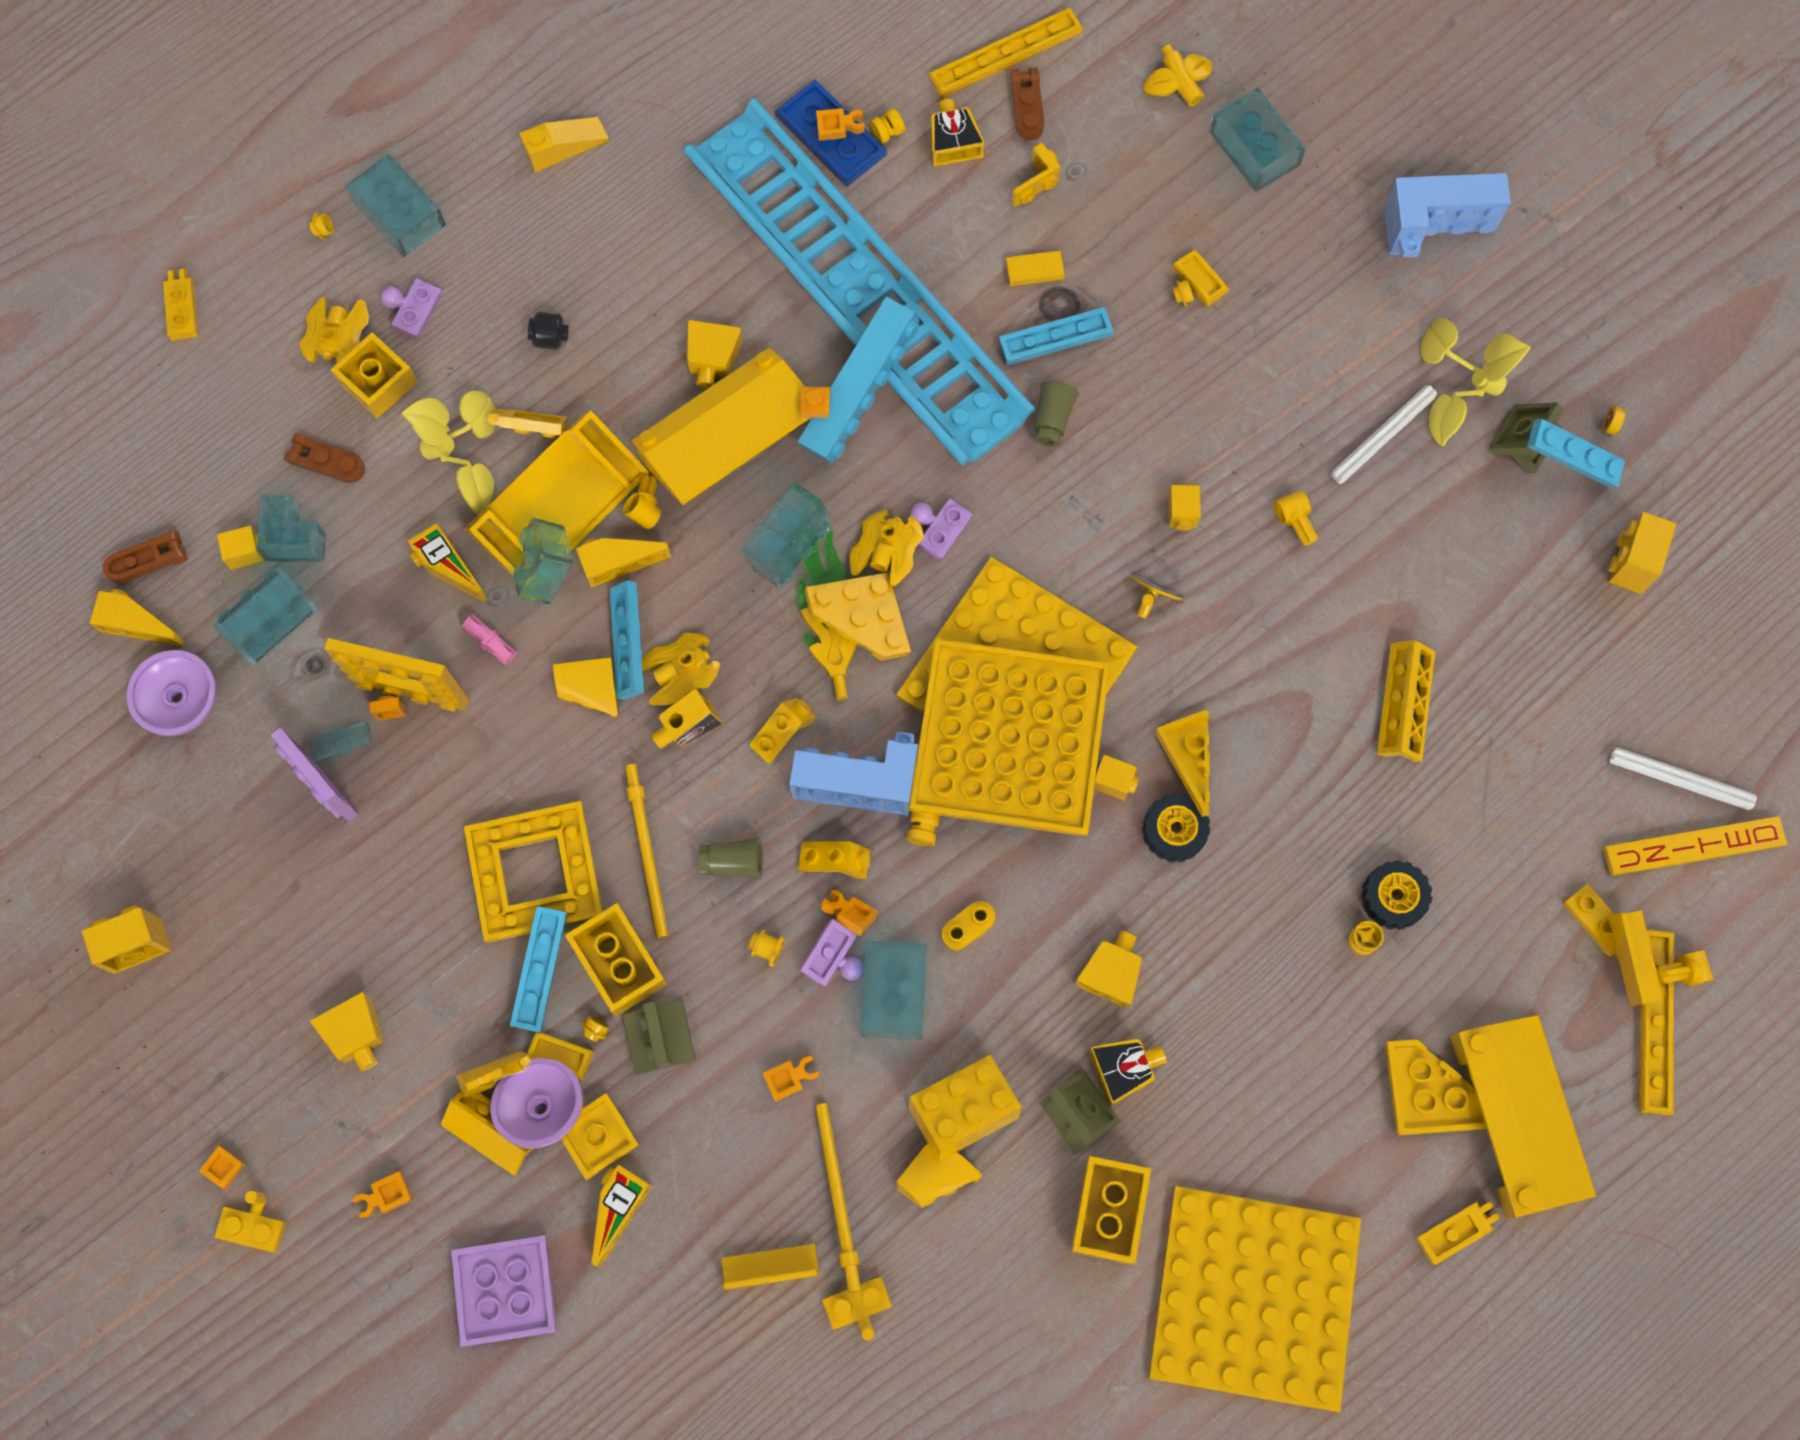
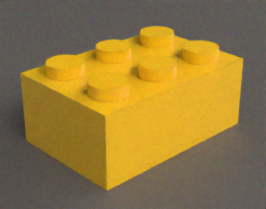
[565,903,668,1017]
[908,1054,1022,1162]
[1070,1156,1151,1265]

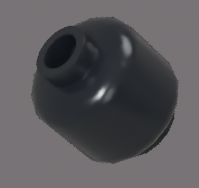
[528,312,569,350]

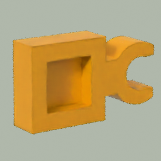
[816,108,865,141]
[821,890,878,936]
[762,1056,821,1103]
[352,1171,413,1219]

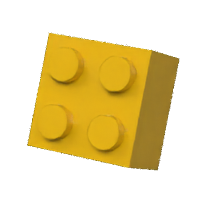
[330,332,418,419]
[1608,512,1677,594]
[82,906,172,974]

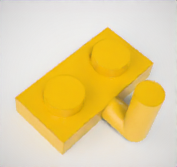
[214,1191,287,1253]
[822,1276,892,1341]

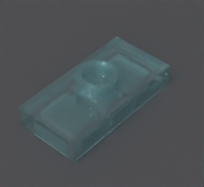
[310,722,371,762]

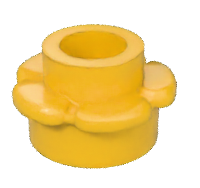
[309,213,334,239]
[1173,279,1194,306]
[581,1015,610,1042]

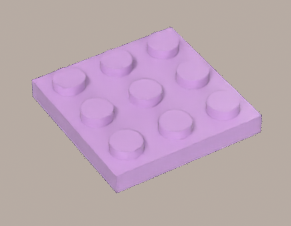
[271,727,359,822]
[451,1235,557,1347]

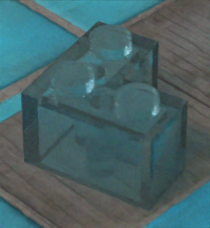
[257,495,326,562]
[512,517,573,605]

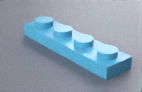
[998,307,1114,366]
[1527,419,1626,488]
[610,580,644,700]
[510,906,568,1032]

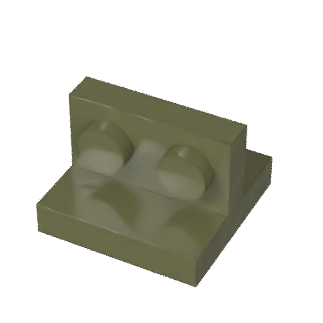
[1488,402,1564,473]
[623,1000,696,1075]
[1039,1071,1121,1154]

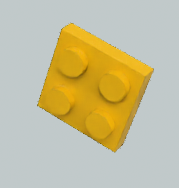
[561,1093,640,1181]

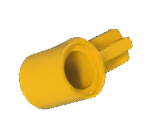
[623,475,661,530]
[1273,490,1318,546]
[1657,950,1714,987]

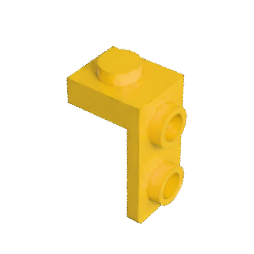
[1012,143,1061,207]
[750,698,817,764]
[798,841,871,879]

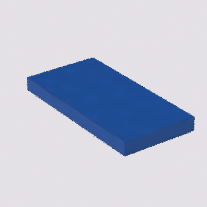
[775,79,887,187]

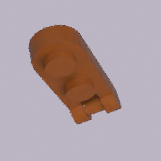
[1011,67,1044,140]
[283,433,365,483]
[103,531,188,584]

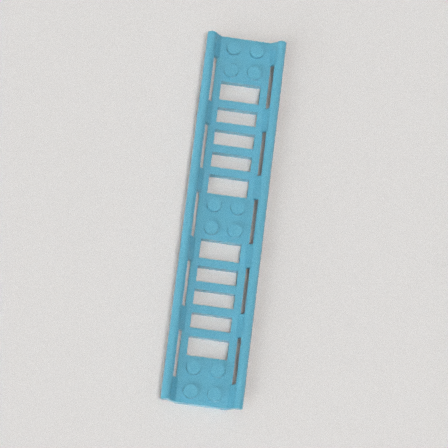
[684,98,1036,466]

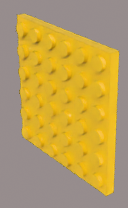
[896,557,1138,715]
[909,639,1110,837]
[1148,1186,1362,1413]

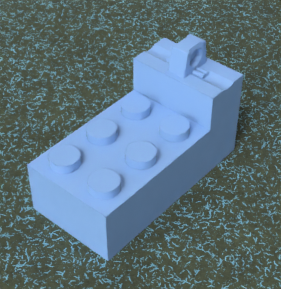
[1384,173,1511,258]
[789,732,918,816]

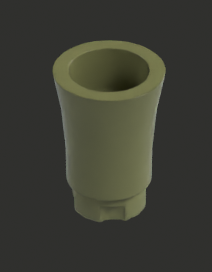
[1033,381,1079,447]
[698,837,763,879]

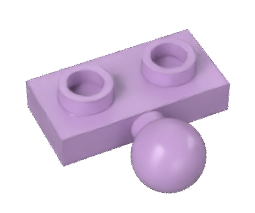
[380,278,442,340]
[910,498,973,562]
[798,919,864,987]

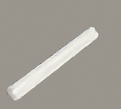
[1331,385,1437,484]
[1610,747,1757,810]

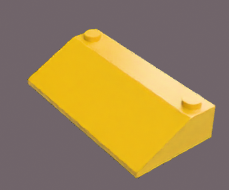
[631,347,810,506]
[464,410,650,592]
[1450,1015,1597,1219]

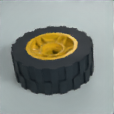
[1142,794,1210,862]
[1361,860,1432,930]

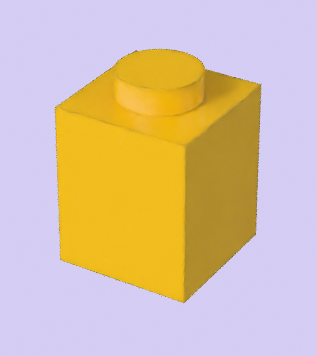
[1168,485,1201,531]
[217,525,266,570]
[1094,755,1140,801]

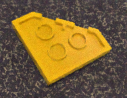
[804,572,911,661]
[1385,1039,1487,1136]

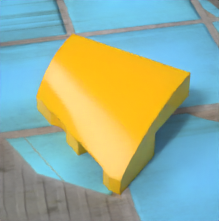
[553,657,619,718]
[456,1051,531,1098]
[896,1143,982,1208]

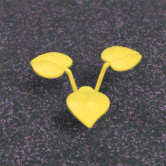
[1420,318,1531,447]
[402,390,496,515]

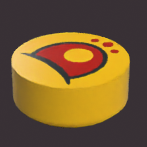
[1602,405,1626,435]

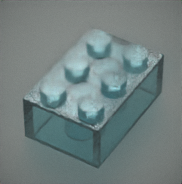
[1209,88,1306,192]
[345,154,446,258]
[742,482,831,588]
[212,566,319,666]
[861,941,927,1040]

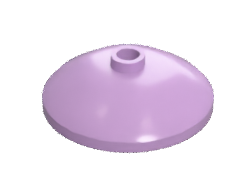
[126,650,217,736]
[490,1058,583,1149]

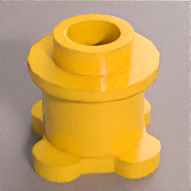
[748,929,786,967]

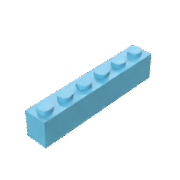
[798,296,920,465]

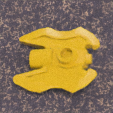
[298,296,369,363]
[850,509,924,586]
[642,633,720,706]

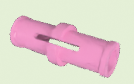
[462,615,517,666]

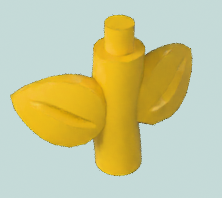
[1143,44,1213,107]

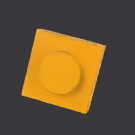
[800,386,831,418]
[369,695,406,721]
[199,1145,246,1190]

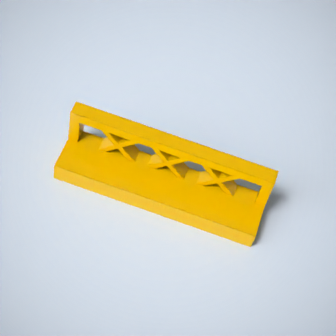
[1377,640,1436,762]

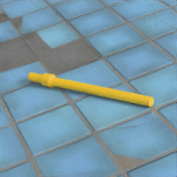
[625,764,668,939]
[815,1103,861,1293]

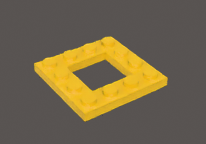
[324,638,469,712]
[464,801,603,943]

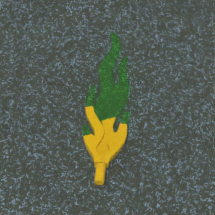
[799,498,857,701]

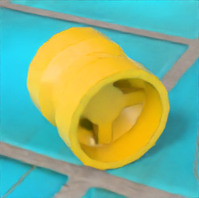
[869,107,906,145]
[906,811,941,847]
[1348,921,1384,956]

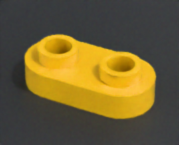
[941,901,995,951]

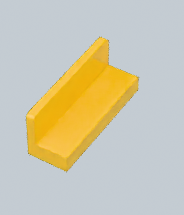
[1609,910,1664,1007]
[441,1091,534,1176]
[722,1244,819,1290]

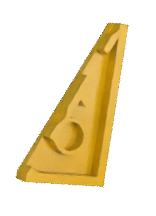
[1155,709,1210,817]

